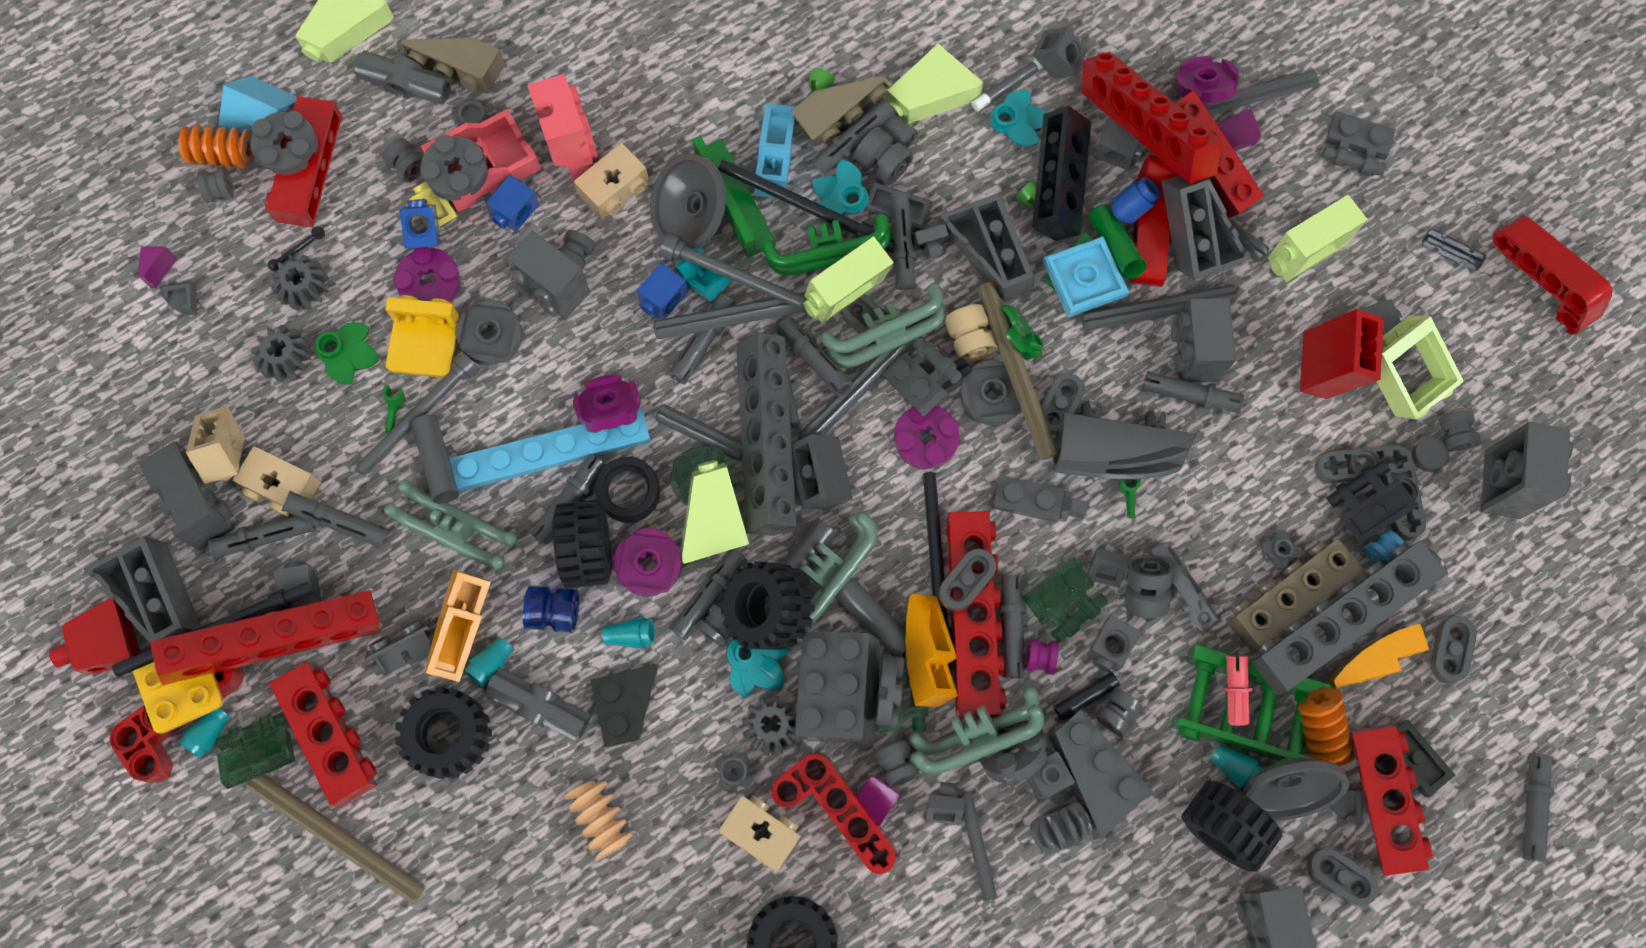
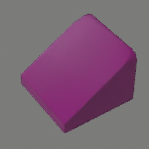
[1217,109,1261,150]
[138,246,177,288]
[858,775,900,825]

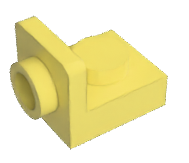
[409,182,458,229]

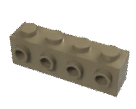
[1227,538,1365,654]

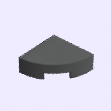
[160,282,197,315]
[1330,788,1363,826]

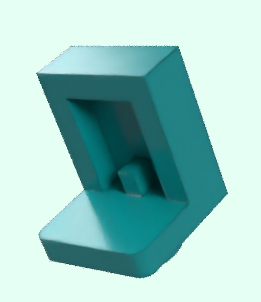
[675,247,732,302]

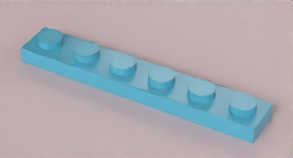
[449,409,651,492]

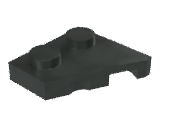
[591,664,657,748]

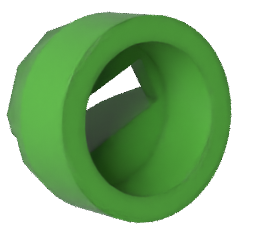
[808,68,835,92]
[1015,180,1036,208]

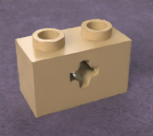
[573,143,649,220]
[186,406,245,484]
[232,446,321,517]
[718,795,801,873]

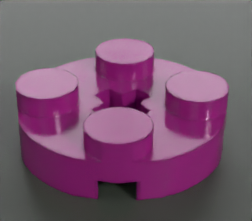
[1175,56,1239,106]
[393,247,460,302]
[573,375,641,433]
[894,406,960,470]
[614,528,682,597]

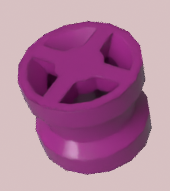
[1025,637,1059,675]

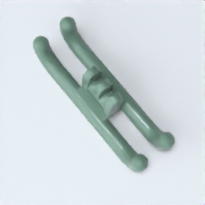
[821,283,946,368]
[384,480,518,570]
[799,512,878,623]
[908,686,1045,774]

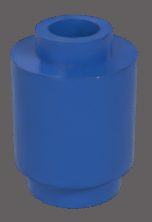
[1112,177,1161,224]

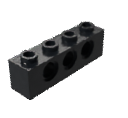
[1032,105,1091,241]

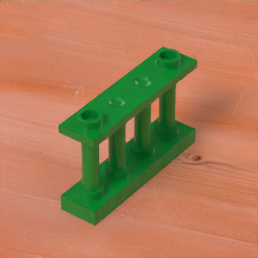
[1170,645,1331,761]

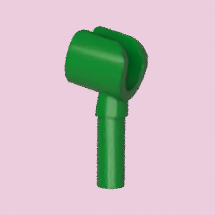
[382,385,405,433]
[1118,479,1141,519]

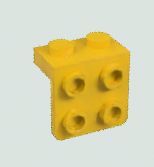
[385,295,460,378]
[133,662,224,734]

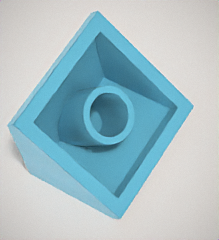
[218,76,297,145]

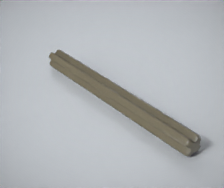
[977,282,1058,460]
[246,772,425,902]

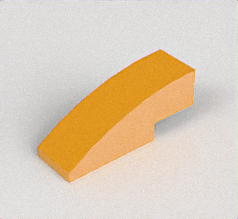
[425,570,491,682]
[905,594,958,707]
[1325,623,1429,689]

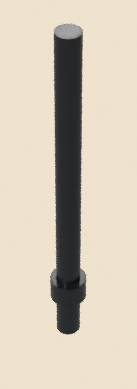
[718,159,894,251]
[923,472,953,670]
[112,581,315,677]

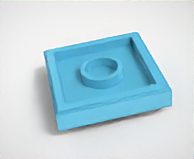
[1043,237,1129,317]

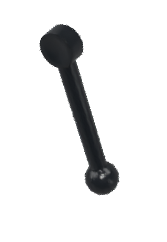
[268,226,325,271]

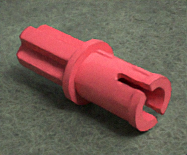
[1224,655,1252,726]

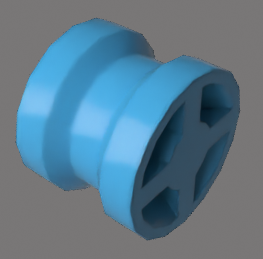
[1364,530,1404,565]

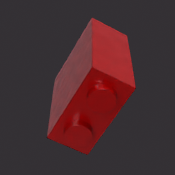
[1300,309,1384,399]

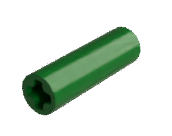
[1089,204,1147,279]

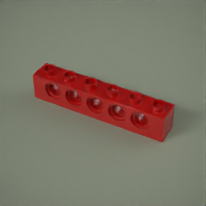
[1081,52,1222,184]
[946,511,1006,719]
[150,590,379,686]

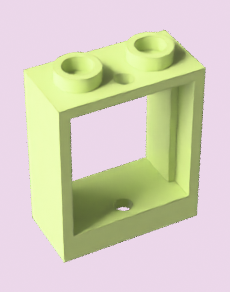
[1268,195,1368,282]
[803,236,894,324]
[1377,316,1464,419]

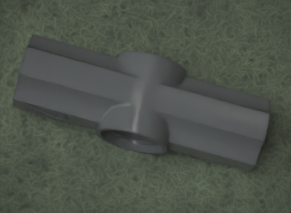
[354,50,452,105]
[485,668,592,742]

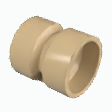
[944,304,998,363]

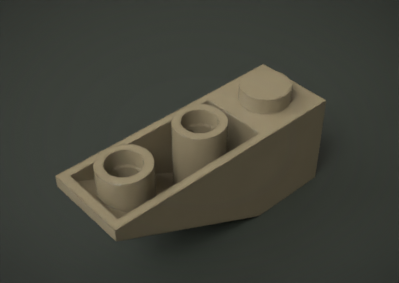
[400,37,505,94]
[791,76,893,145]

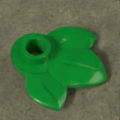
[1001,305,1043,361]
[314,322,379,385]

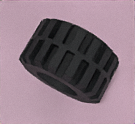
[552,499,612,589]
[721,561,815,650]
[395,687,492,779]
[1181,780,1283,872]
[747,896,838,948]

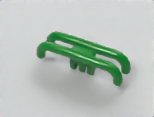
[762,213,890,276]

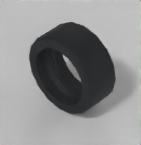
[595,457,660,523]

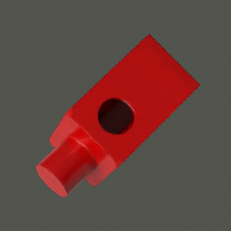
[49,598,141,675]

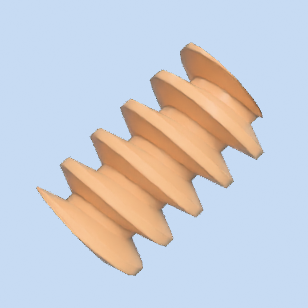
[564,781,633,861]

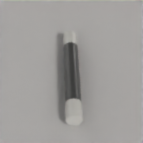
[971,59,1043,112]

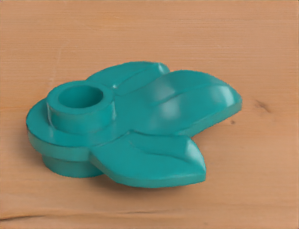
[989,90,1048,147]
[812,160,869,215]
[726,640,789,698]

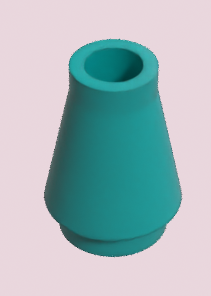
[602,615,655,649]
[463,636,514,689]
[177,708,231,759]
[1210,743,1264,789]

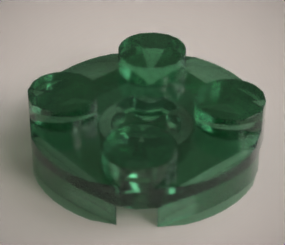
[670,446,737,506]

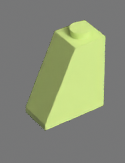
[295,0,393,63]
[886,44,983,124]
[681,460,749,564]

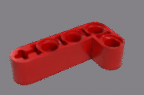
[1129,154,1178,287]
[1492,215,1613,335]
[109,667,244,783]
[771,752,897,874]

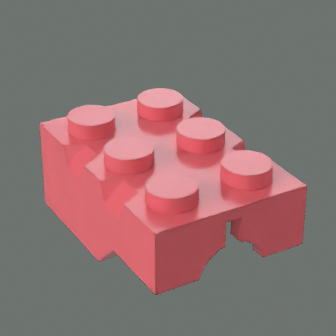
[527,74,599,181]
[420,109,541,213]

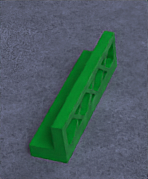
[692,135,776,258]

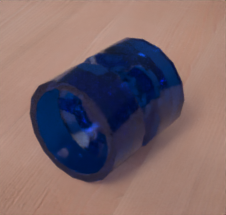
[523,585,579,633]

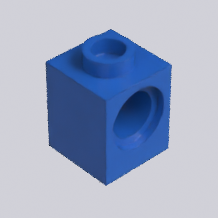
[486,175,540,232]
[399,199,441,248]
[636,263,688,319]

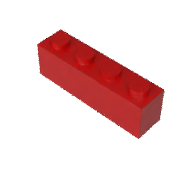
[265,96,342,228]

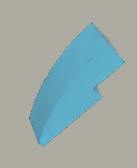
[755,103,796,198]

